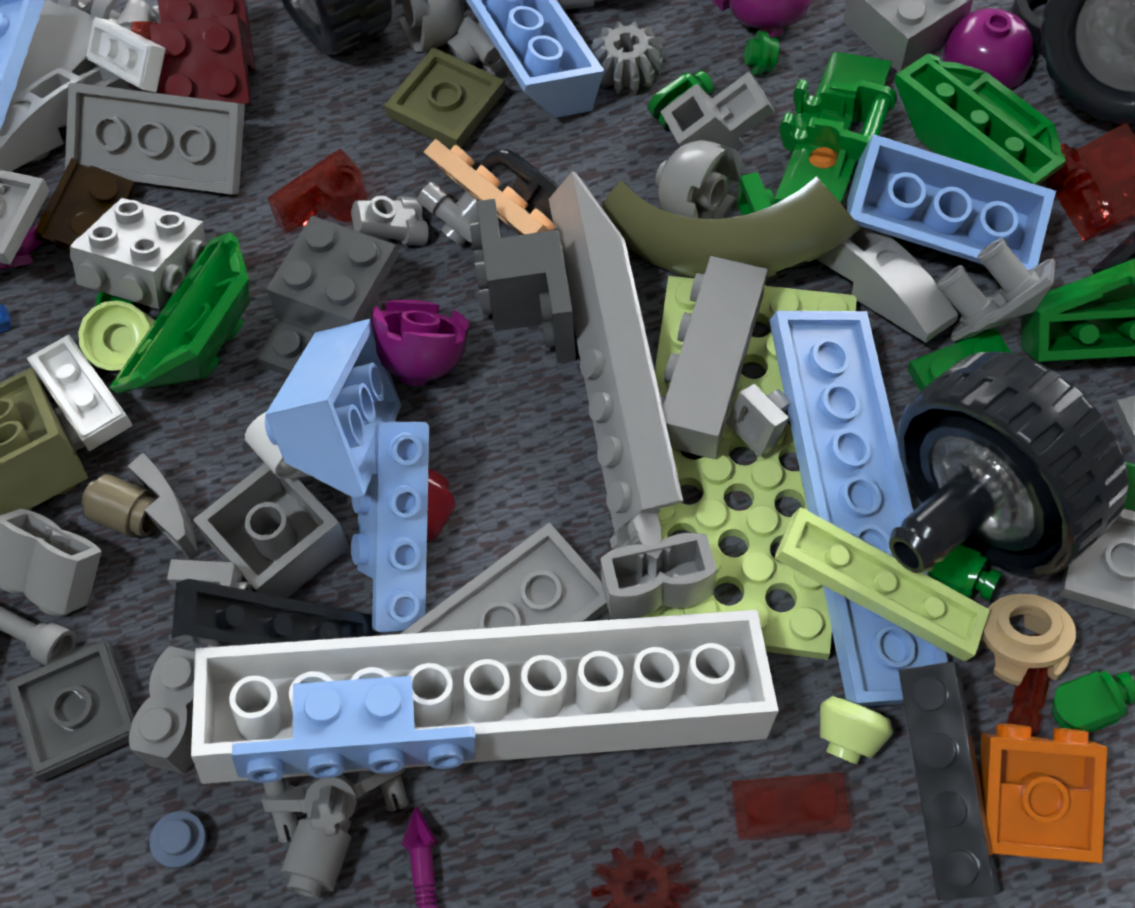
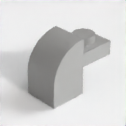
[661,71,775,150]

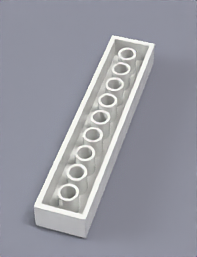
[191,610,778,784]

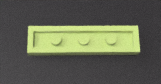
[774,507,990,662]

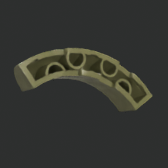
[602,176,861,278]

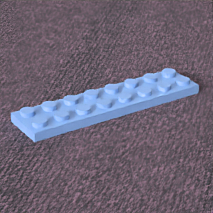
[769,311,948,707]

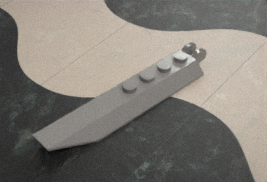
[549,171,683,549]

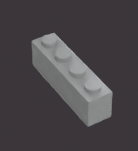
[660,256,768,460]

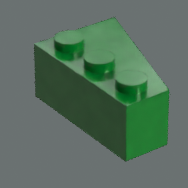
[1021,259,1135,362]

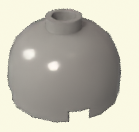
[395,0,469,52]
[655,140,741,219]

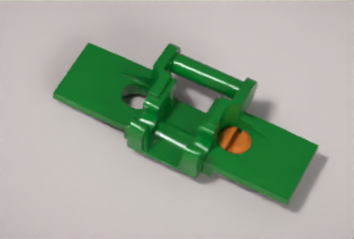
[775,52,897,204]

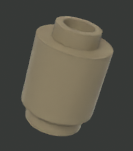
[82,474,156,538]

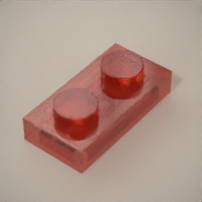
[731,772,851,841]

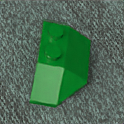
[894,54,1066,185]
[109,232,250,393]

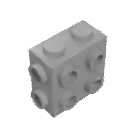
[70,198,207,309]

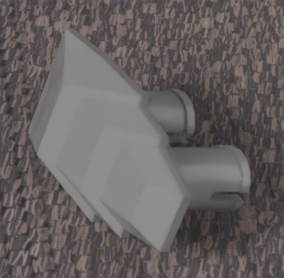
[936,238,1056,342]

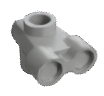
[447,16,513,81]
[417,182,478,247]
[351,196,428,246]

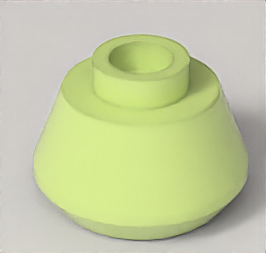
[820,696,893,765]

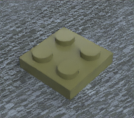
[384,47,506,148]

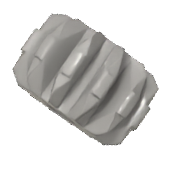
[591,20,663,95]

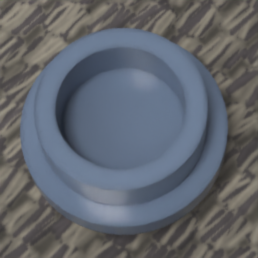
[149,811,207,869]

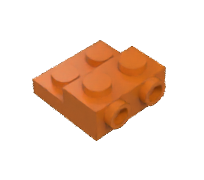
[979,723,1107,863]

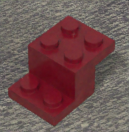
[149,0,256,107]

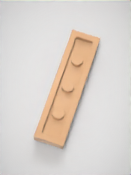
[424,139,564,250]

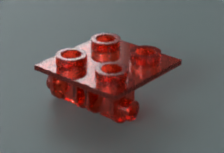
[1046,123,1135,242]

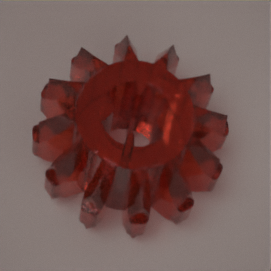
[591,841,690,908]

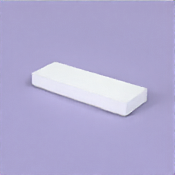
[86,17,166,92]
[27,335,133,451]

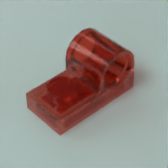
[267,149,369,234]

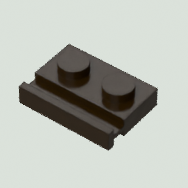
[35,157,135,252]

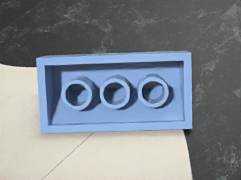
[466,0,604,118]
[847,134,1056,270]
[265,319,401,498]

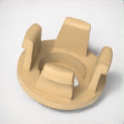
[981,594,1076,686]

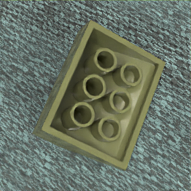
[0,367,88,515]

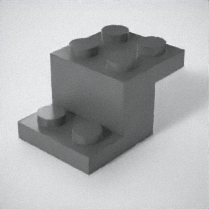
[469,199,576,363]
[256,215,399,376]

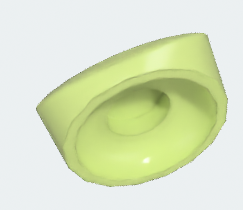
[78,300,155,371]

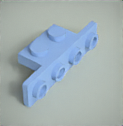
[351,422,429,632]
[232,676,475,783]

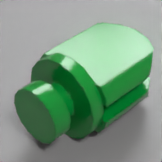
[647,70,715,130]
[927,544,1003,602]
[1051,670,1135,733]

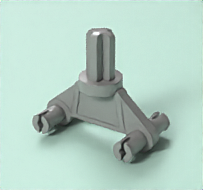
[260,768,409,843]

